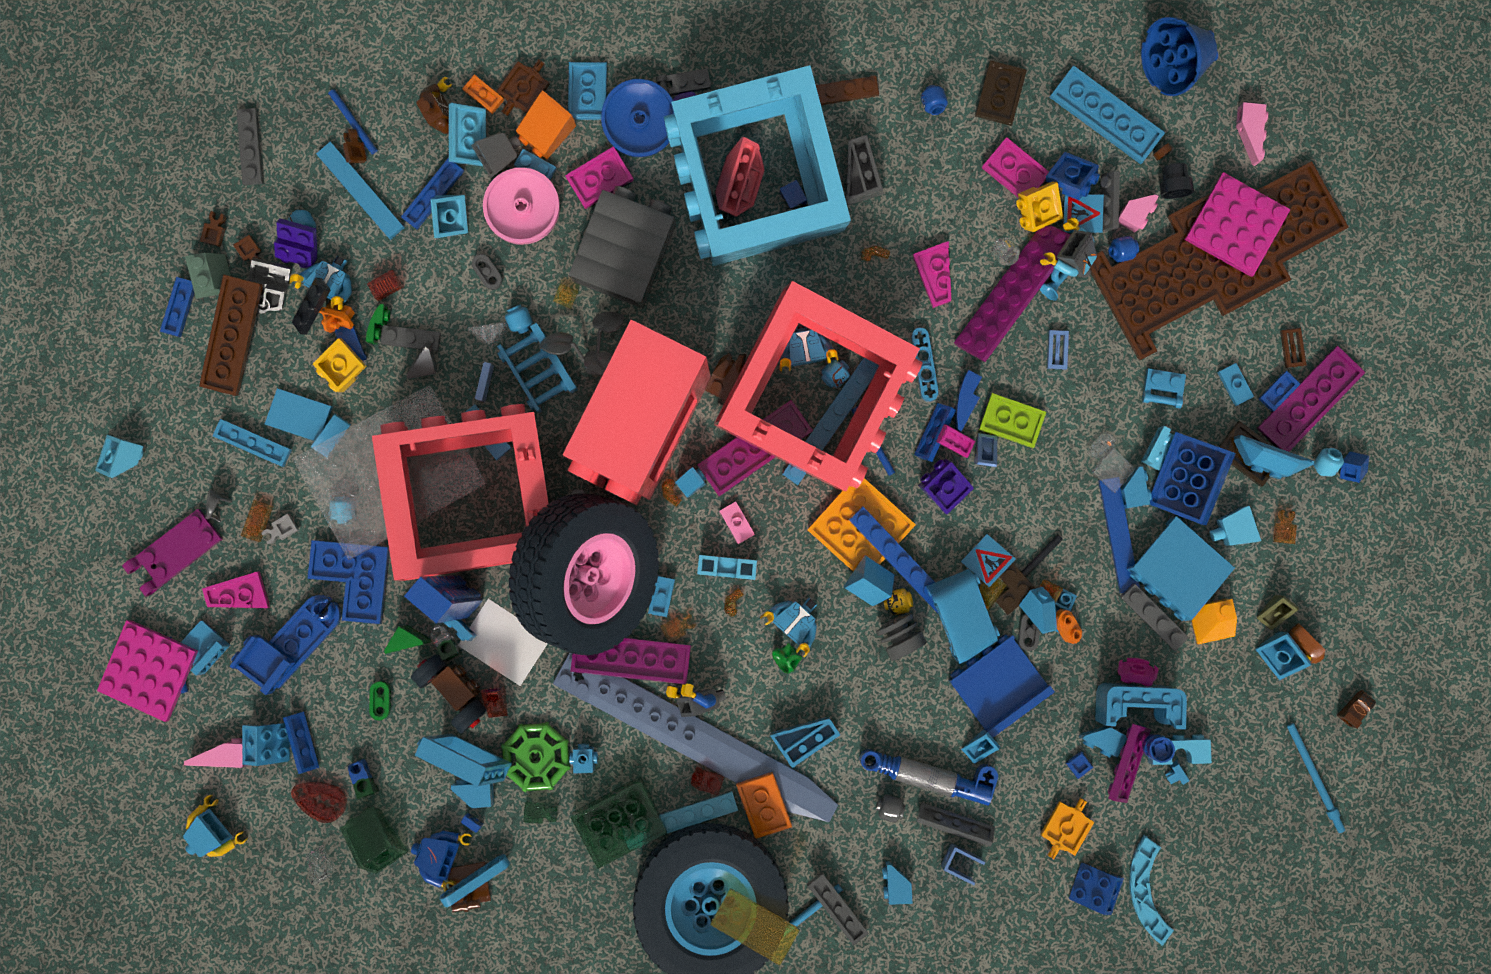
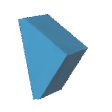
[961,729,1000,764]

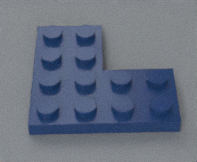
[308,540,389,624]

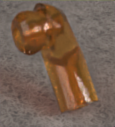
[724,588,744,617]

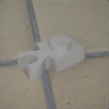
[261,514,299,544]

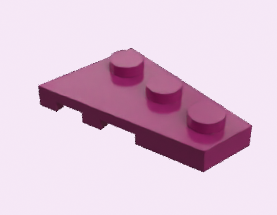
[912,241,951,308]
[202,571,270,608]

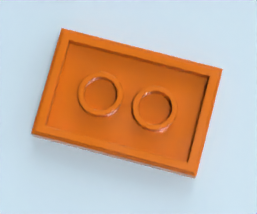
[736,772,792,839]

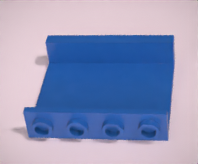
[949,634,1055,738]

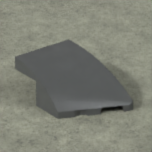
[248,257,292,314]

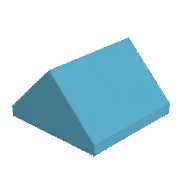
[431,195,468,238]

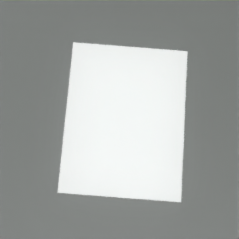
[458,599,547,686]

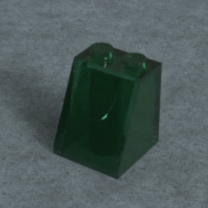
[340,806,408,874]

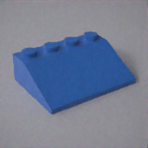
[1150,432,1236,525]

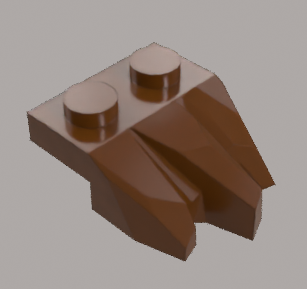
[705,353,746,401]

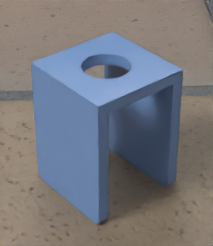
[941,843,985,885]

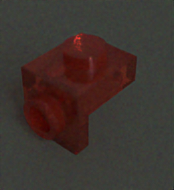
[691,767,724,795]

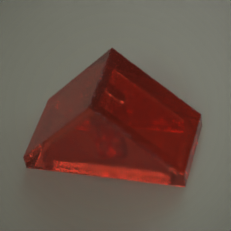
[481,686,508,718]

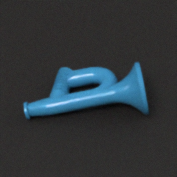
[1040,268,1069,301]

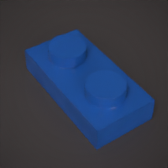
[1258,371,1300,412]

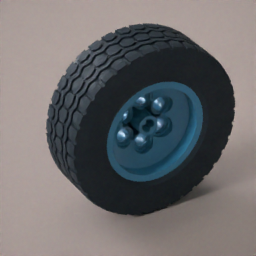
[633,823,789,974]

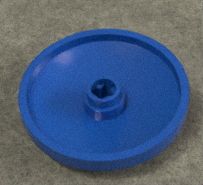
[601,79,673,157]

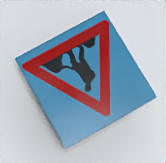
[1064,195,1104,233]
[961,534,1016,587]

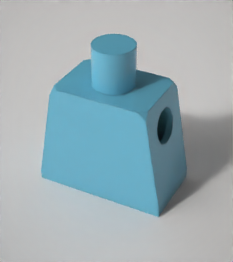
[1209,506,1261,546]

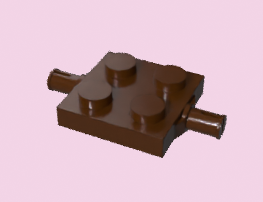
[496,59,550,116]

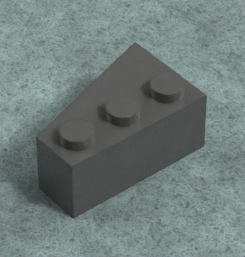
[846,135,884,205]

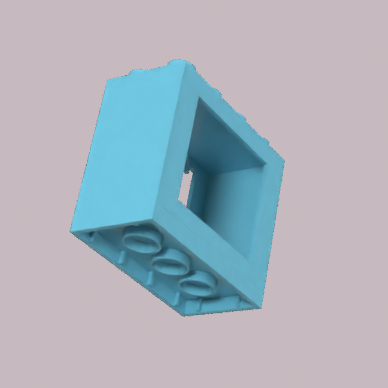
[664,65,851,266]

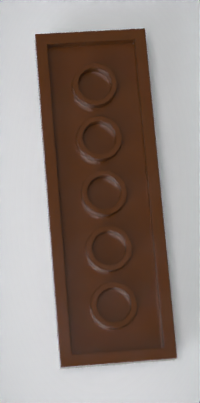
[199,275,263,396]

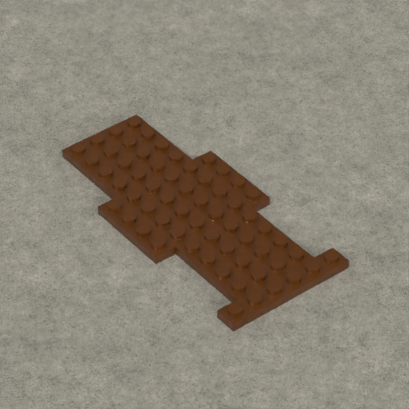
[1090,161,1349,361]

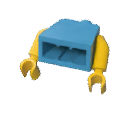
[183,795,248,857]

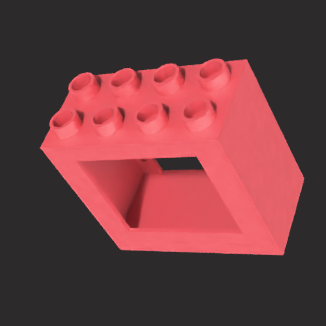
[713,281,923,491]
[563,320,711,505]
[372,404,549,581]

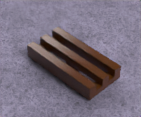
[1280,328,1307,368]

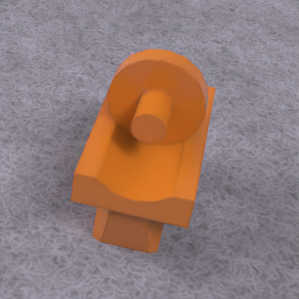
[319,301,355,333]

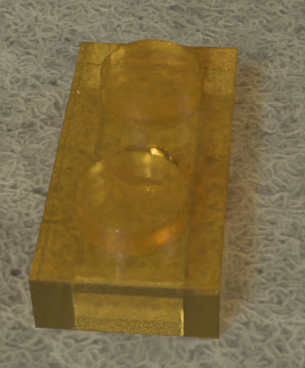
[979,579,1006,612]

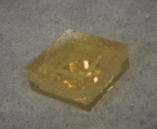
[553,284,579,309]

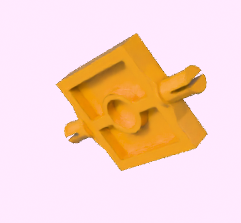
[1040,798,1094,860]

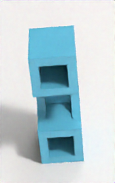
[697,555,757,580]
[1148,734,1212,765]

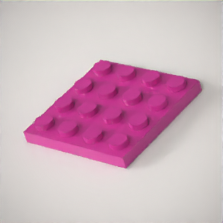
[1184,172,1290,277]
[97,620,198,722]

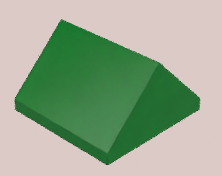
[384,625,431,654]

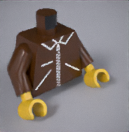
[416,77,452,134]

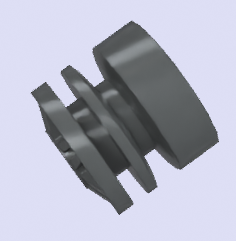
[876,613,927,661]

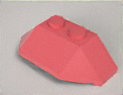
[715,137,764,217]

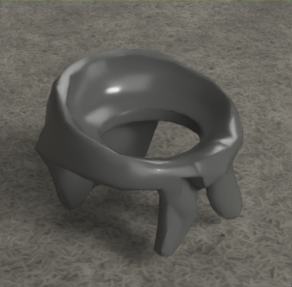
[205,489,232,523]

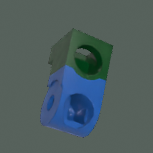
[348,759,379,799]

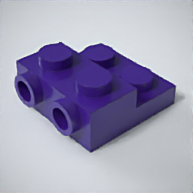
[274,218,317,268]
[918,459,974,515]

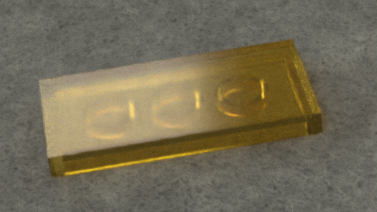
[710,888,800,966]

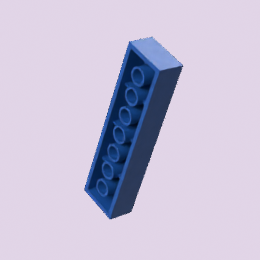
[404,575,483,624]

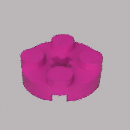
[1117,658,1158,686]

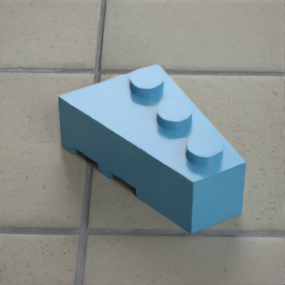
[770,716,840,768]

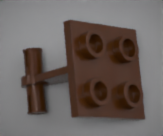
[447,861,491,913]

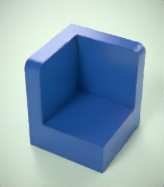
[779,180,807,209]
[1340,452,1369,483]

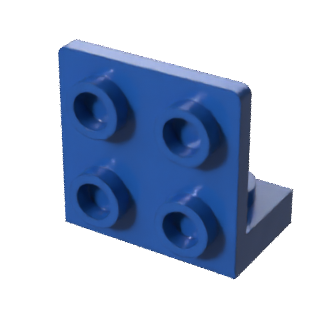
[1069,863,1124,915]

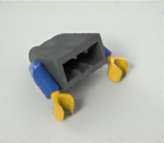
[666,684,726,717]

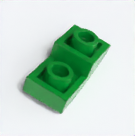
[366,304,391,344]

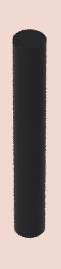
[1021,534,1063,577]

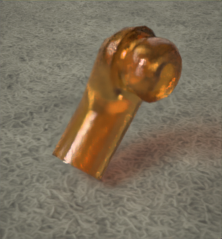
[861,246,890,261]
[662,479,682,507]

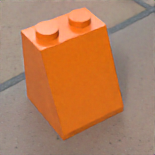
[516,91,576,160]

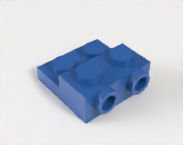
[1046,152,1100,200]

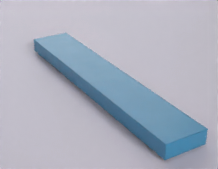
[316,142,405,240]

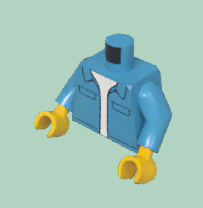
[289,256,352,310]
[780,323,839,371]
[760,598,817,657]

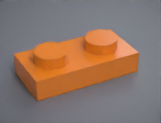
[462,74,504,114]

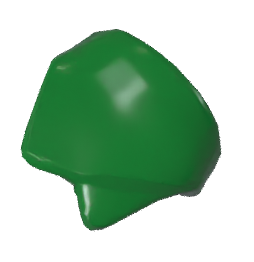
[772,643,802,674]

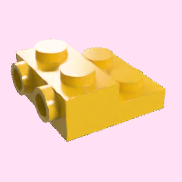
[1016,181,1063,232]
[313,338,367,392]

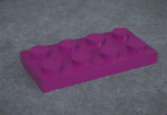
[1108,724,1151,803]

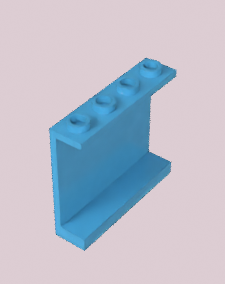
[1127,516,1235,621]

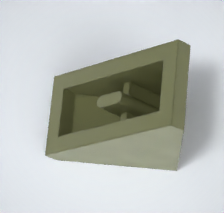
[1257,595,1299,630]

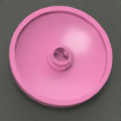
[483,168,560,245]

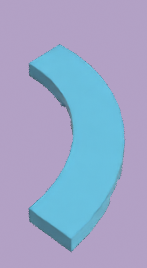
[1129,835,1174,946]

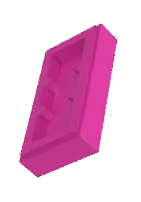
[936,424,975,458]

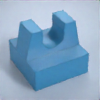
[1165,760,1190,785]

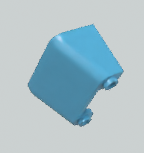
[926,569,1000,664]

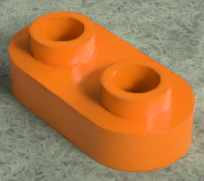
[1056,609,1082,644]

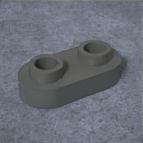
[472,254,503,290]
[1018,613,1040,651]

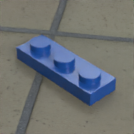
[160,277,194,337]
[914,403,956,462]
[283,712,319,774]

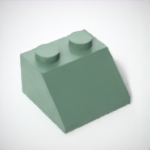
[185,253,231,299]

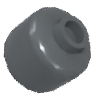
[875,794,906,823]

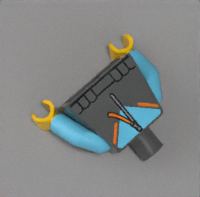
[1040,218,1097,278]

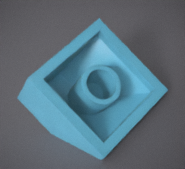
[95,435,143,478]

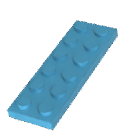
[1049,65,1165,164]

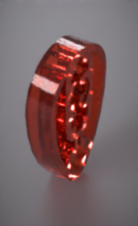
[291,782,347,823]

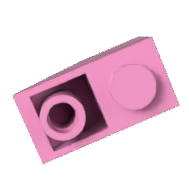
[1119,194,1159,233]

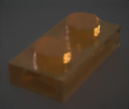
[241,500,274,542]

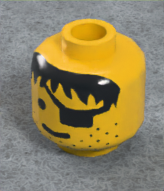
[884,588,913,615]

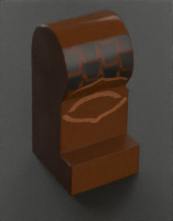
[1336,690,1376,729]

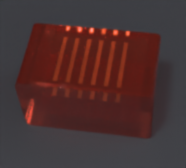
[367,270,404,301]

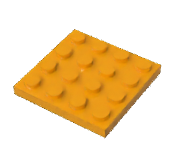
[807,478,916,572]

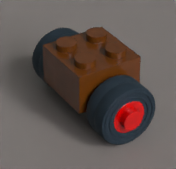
[411,654,487,733]

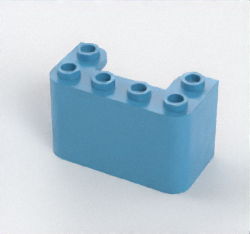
[1095,683,1187,729]

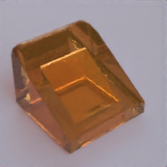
[1039,580,1063,603]

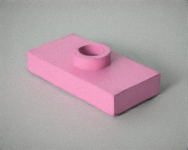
[720,502,755,544]

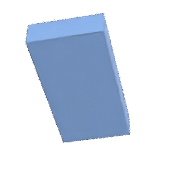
[475,362,494,402]

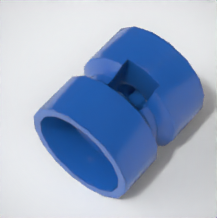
[1142,734,1175,763]

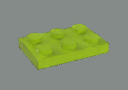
[979,393,1046,448]

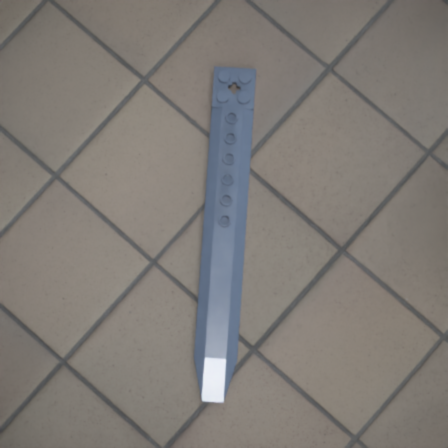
[553,653,838,822]

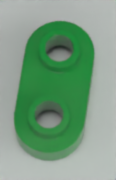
[369,681,391,720]

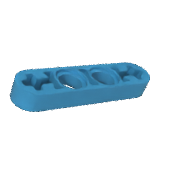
[911,328,938,402]
[439,854,510,907]

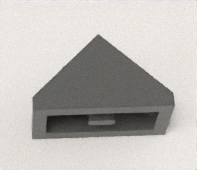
[406,340,438,379]

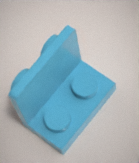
[1141,426,1174,471]

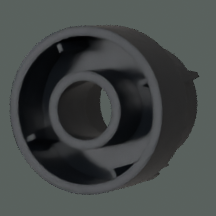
[1159,163,1194,199]

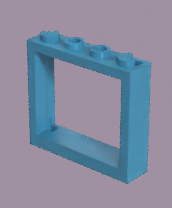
[415,734,512,787]

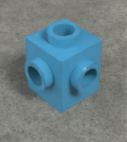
[570,744,598,773]

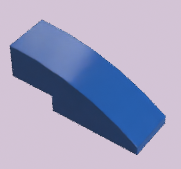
[955,370,982,432]

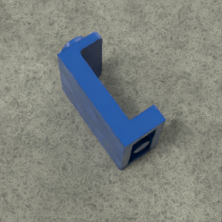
[229,635,296,695]

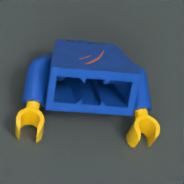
[411,831,472,892]

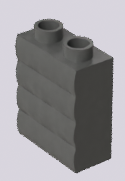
[569,186,676,309]

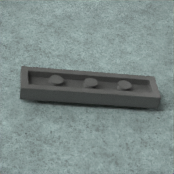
[236,108,263,186]
[1120,583,1189,651]
[916,802,995,847]
[807,872,869,946]

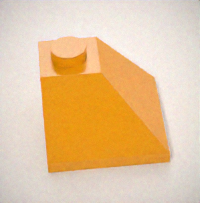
[1191,599,1237,644]

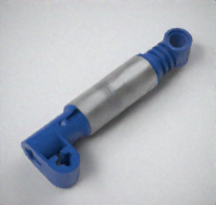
[859,749,998,806]

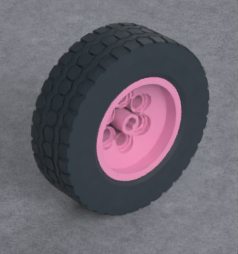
[509,493,659,655]

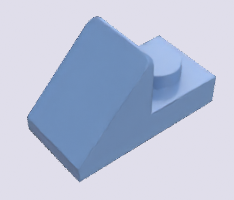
[974,433,997,467]

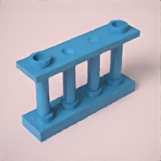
[497,322,578,413]

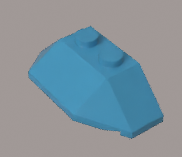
[1234,435,1315,479]

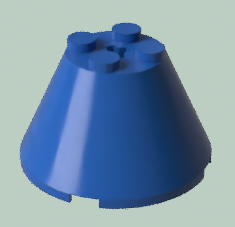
[1141,17,1218,96]

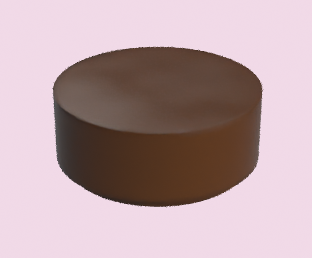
[1153,143,1172,161]

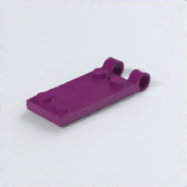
[122,509,223,597]

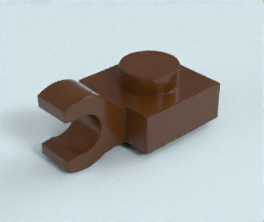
[343,129,367,163]

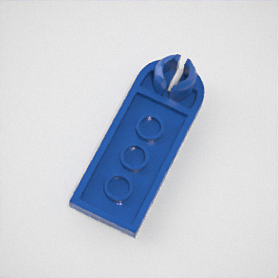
[269,595,341,688]

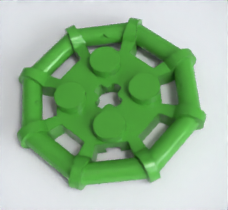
[501,722,571,792]

